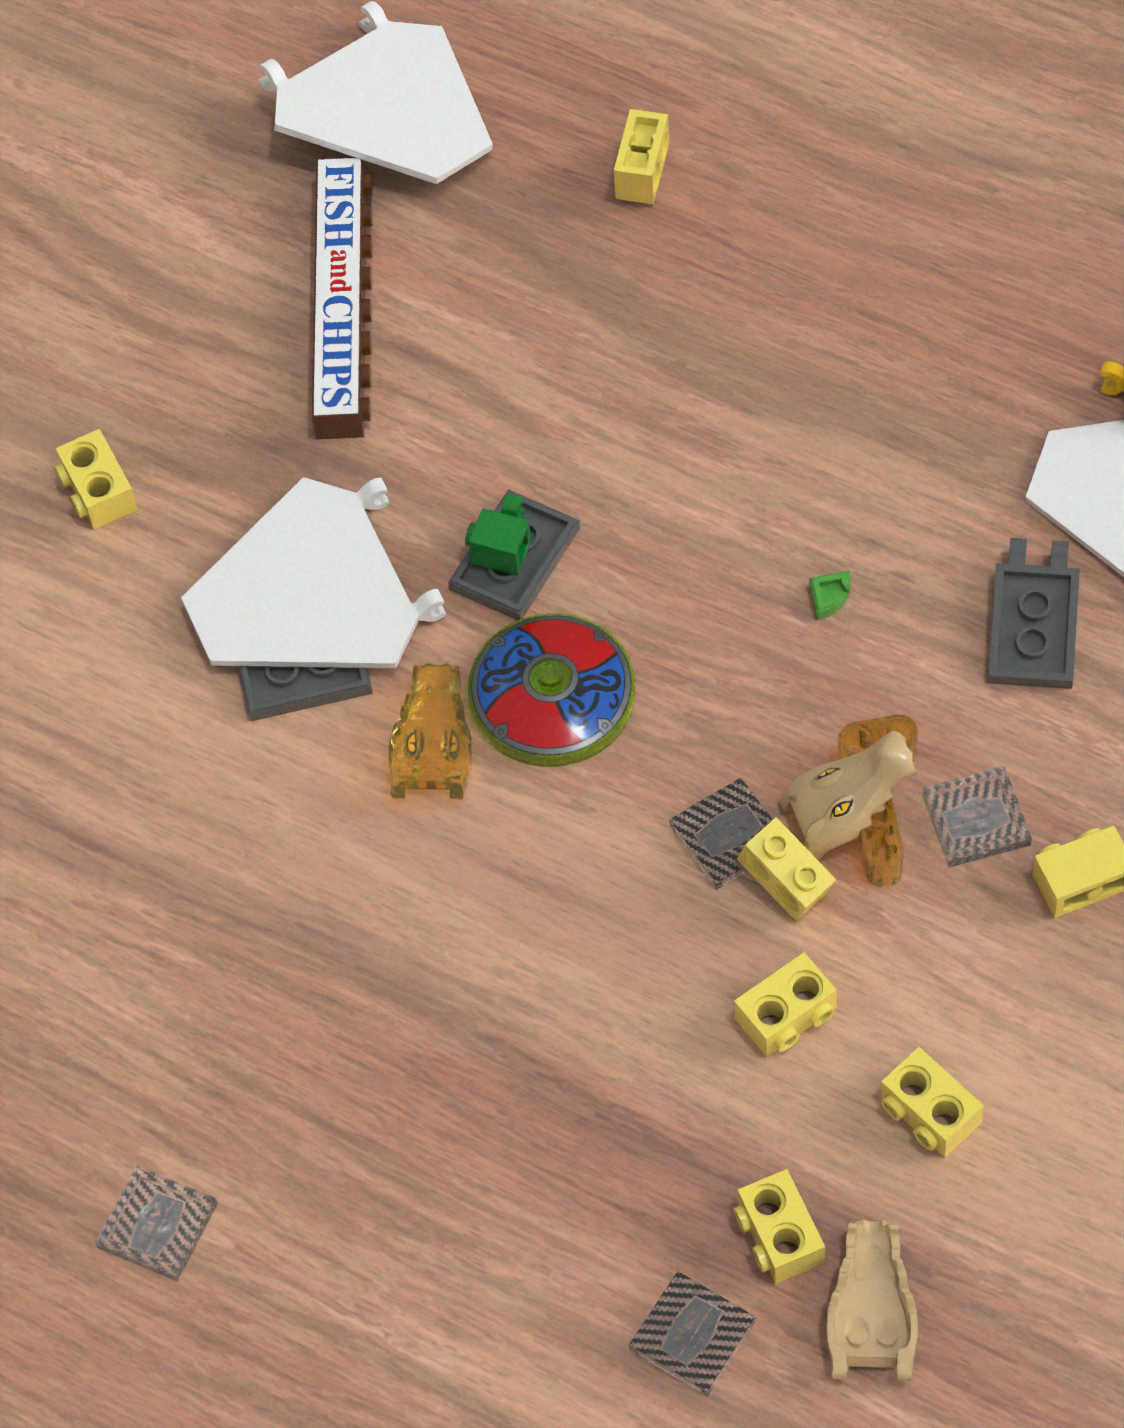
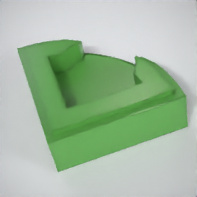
[809,571,850,620]

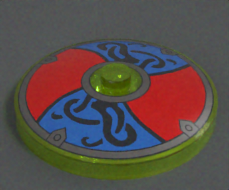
[468,613,636,767]

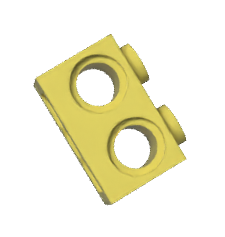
[614,109,669,204]
[54,429,138,529]
[737,817,836,922]
[734,952,837,1057]
[880,1047,984,1158]
[733,1169,825,1284]

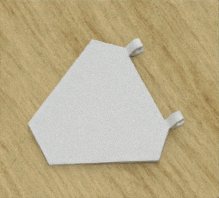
[258,1,493,184]
[1026,420,1124,577]
[181,477,446,668]

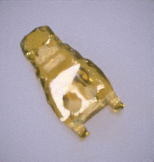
[389,663,472,800]

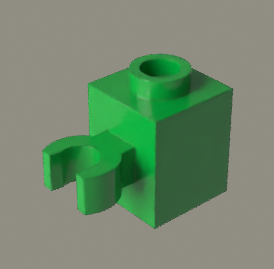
[465,493,531,576]

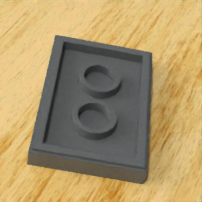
[448,489,580,622]
[239,666,373,721]

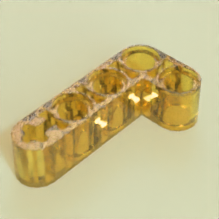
[838,715,918,887]

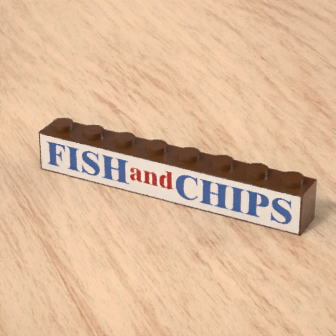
[312,157,373,440]

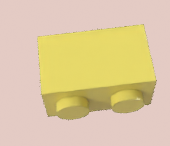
[1032,826,1124,918]

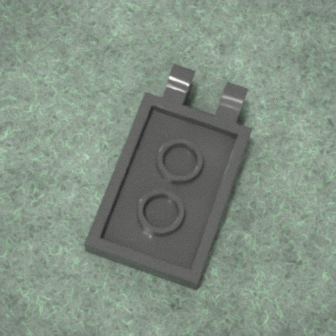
[988,538,1080,689]

